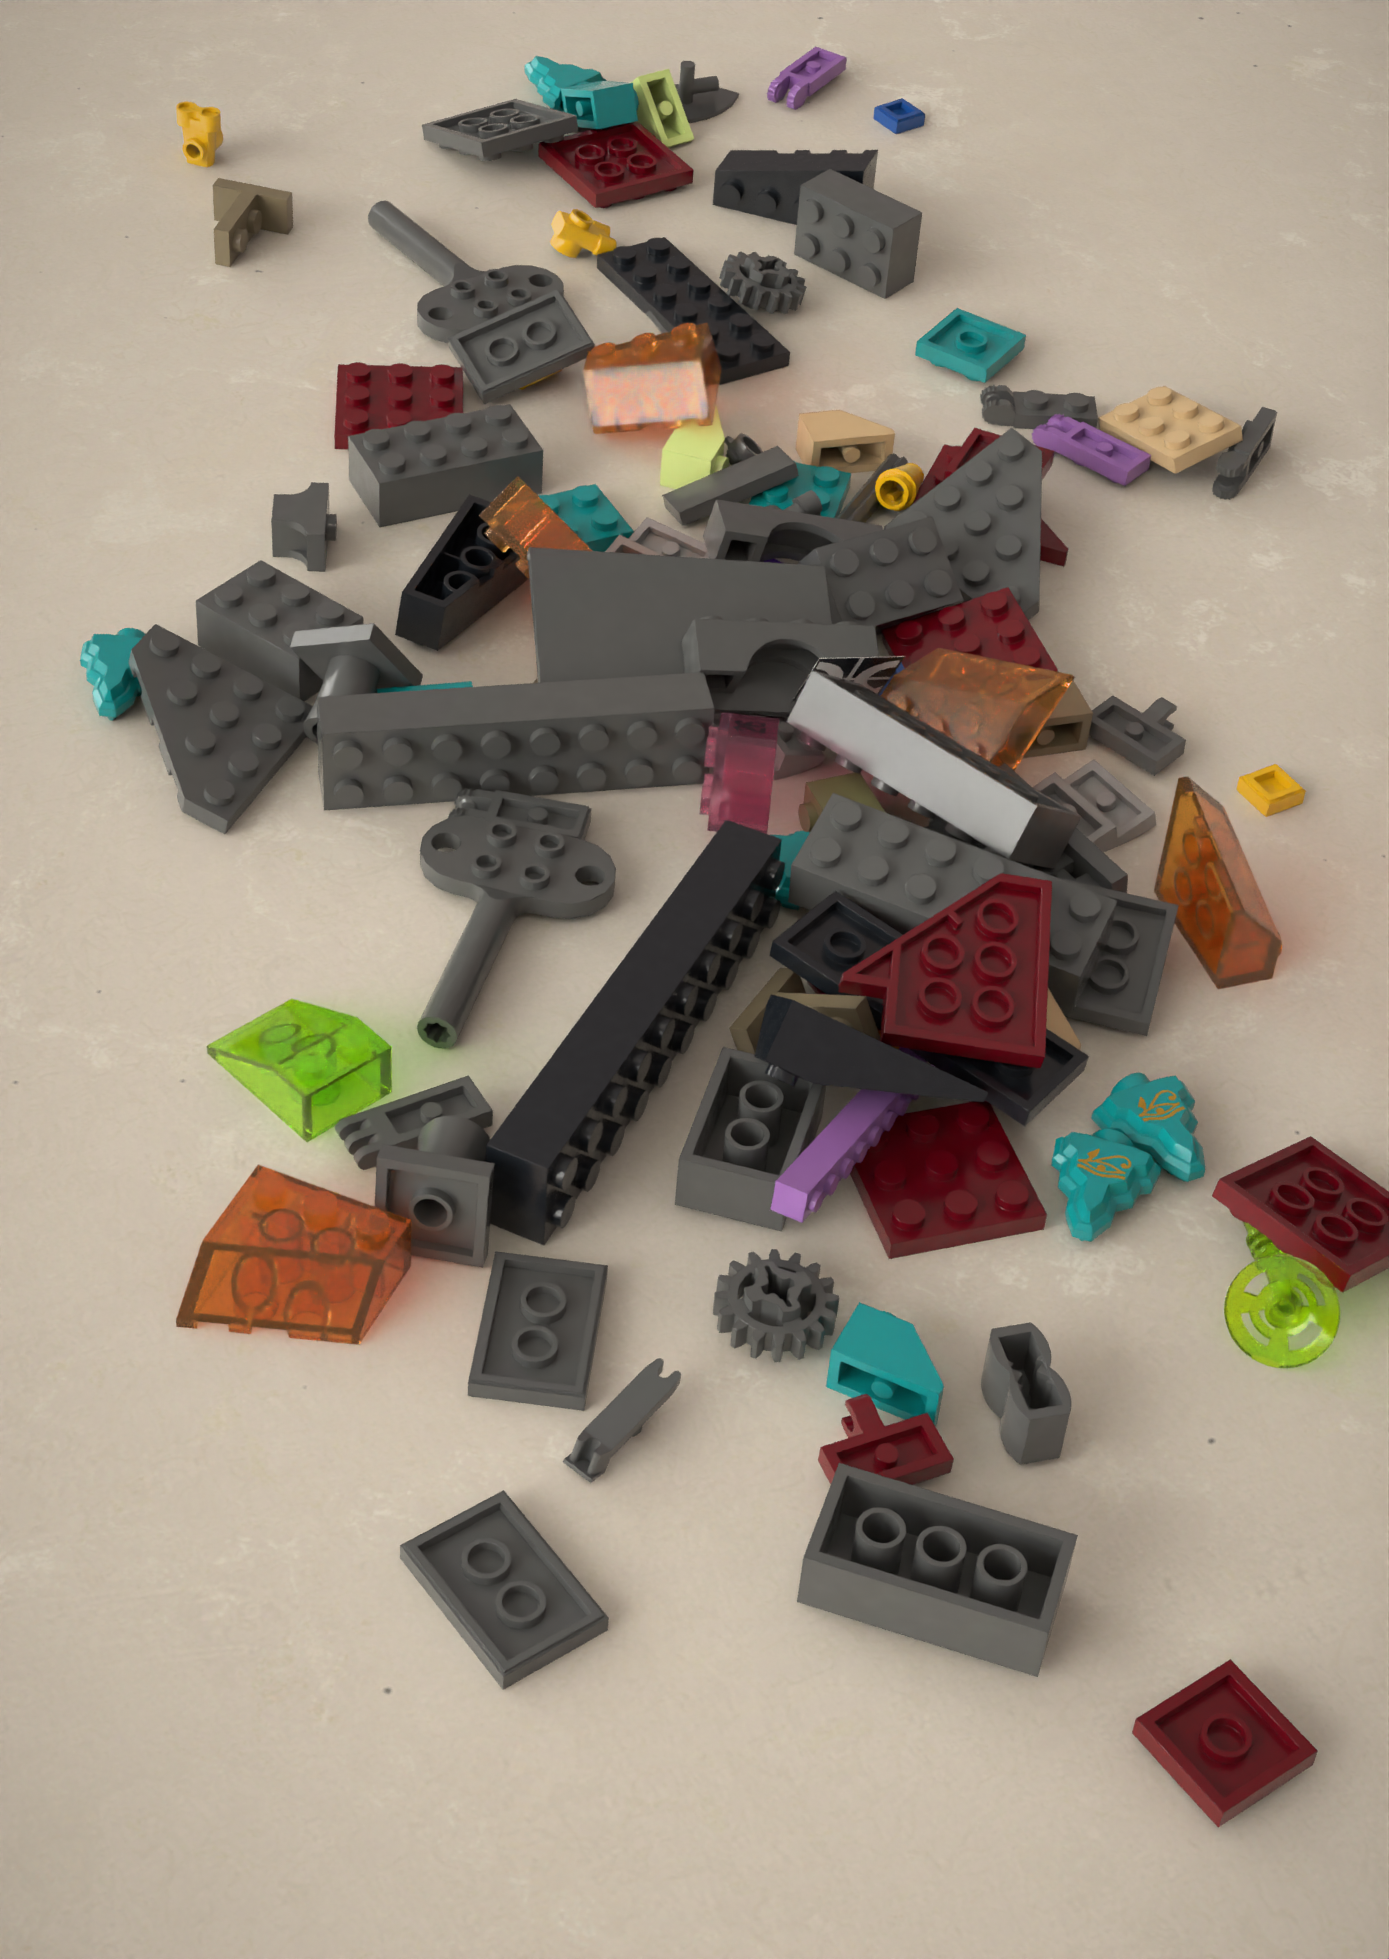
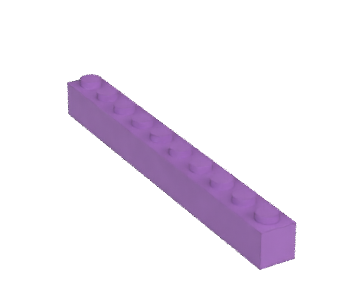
[771,1047,935,1223]

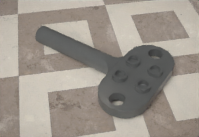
[368,200,564,343]
[417,815,616,1049]

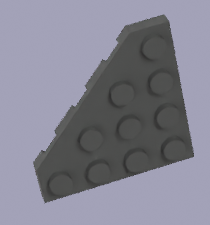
[884,428,1042,620]
[129,624,313,834]

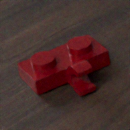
[818,1394,954,1485]

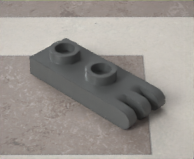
[335,1075,493,1170]

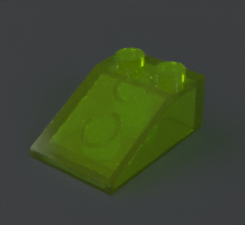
[207,998,392,1142]

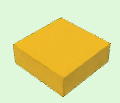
[1236,764,1306,817]

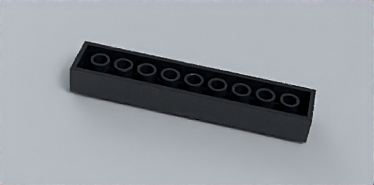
[486,820,785,1245]

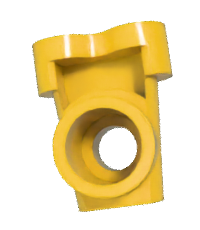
[176,101,223,167]
[550,209,617,258]

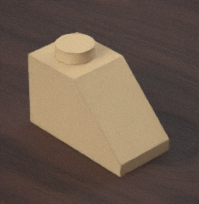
[796,409,895,473]

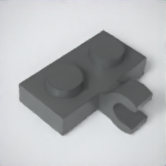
[1089,696,1186,776]

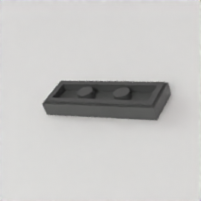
[662,446,799,526]

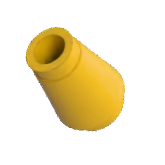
[875,463,924,511]

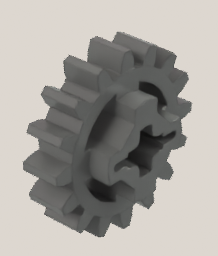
[719,252,807,314]
[713,1249,839,1362]

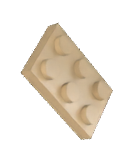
[1098,386,1243,474]

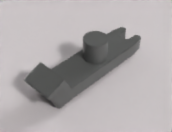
[563,1358,681,1483]

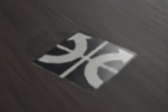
[792,656,905,701]

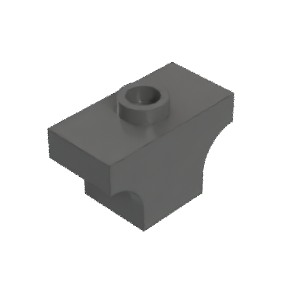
[271,482,337,572]

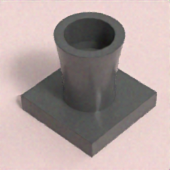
[290,623,423,744]
[372,1116,495,1268]

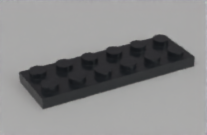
[597,237,790,385]
[769,891,1089,1126]

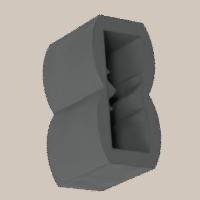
[981,1322,1072,1465]

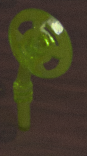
[1224,1221,1341,1368]

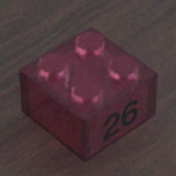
[699,713,780,834]

